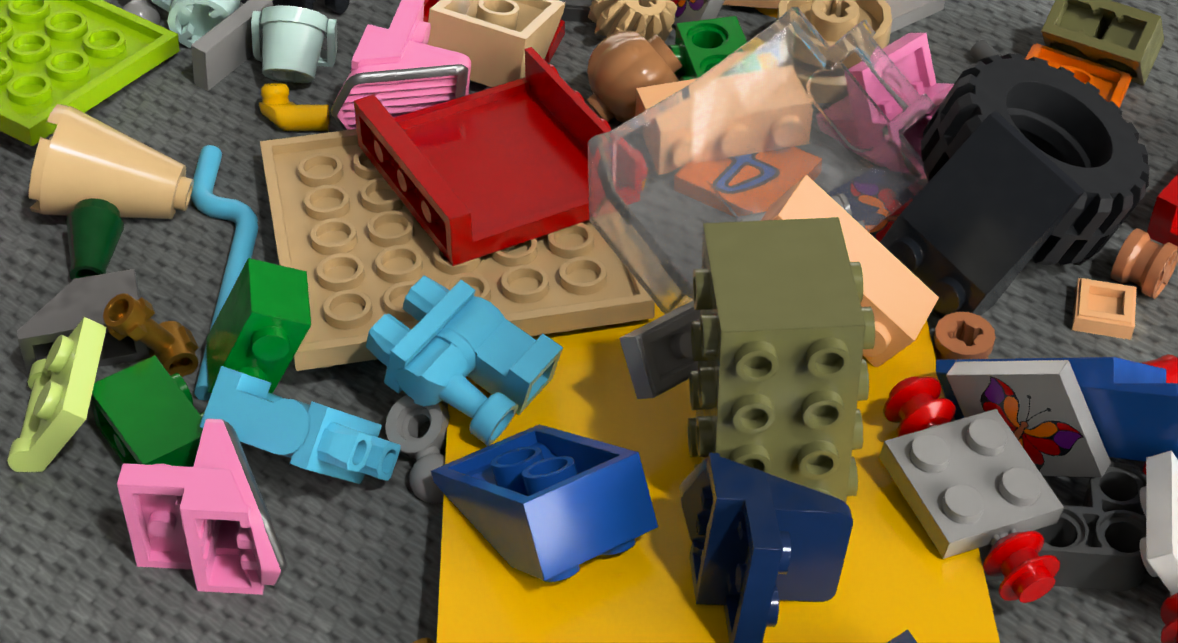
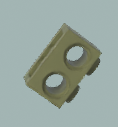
[1041,0,1164,86]

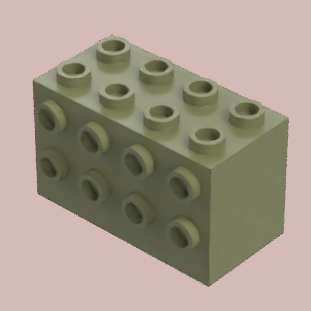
[688,217,875,503]

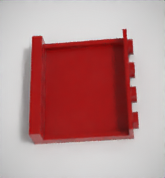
[354,47,642,266]

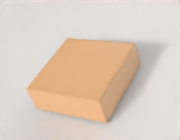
[1072,278,1137,340]

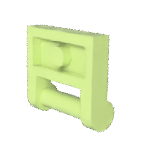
[7,317,107,472]

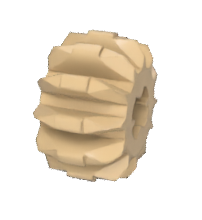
[588,0,678,42]

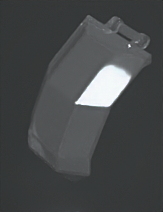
[588,6,936,314]

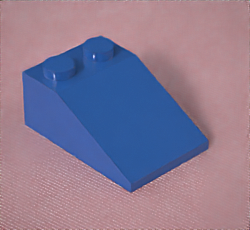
[431,424,658,582]

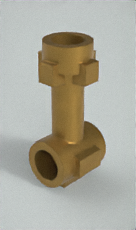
[103,293,199,377]

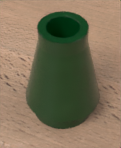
[66,198,124,280]

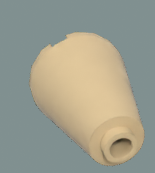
[29,104,194,219]

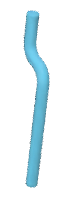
[191,145,258,400]

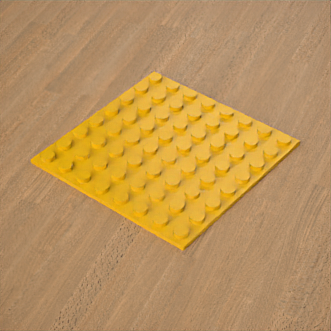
[436,295,1000,643]

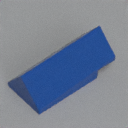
[936,357,1178,461]

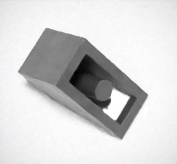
[17,269,150,377]

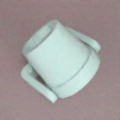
[251,5,337,83]

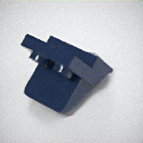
[679,453,853,643]

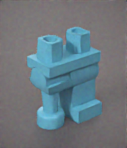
[366,275,563,446]
[200,366,401,484]

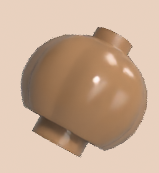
[586,31,682,127]

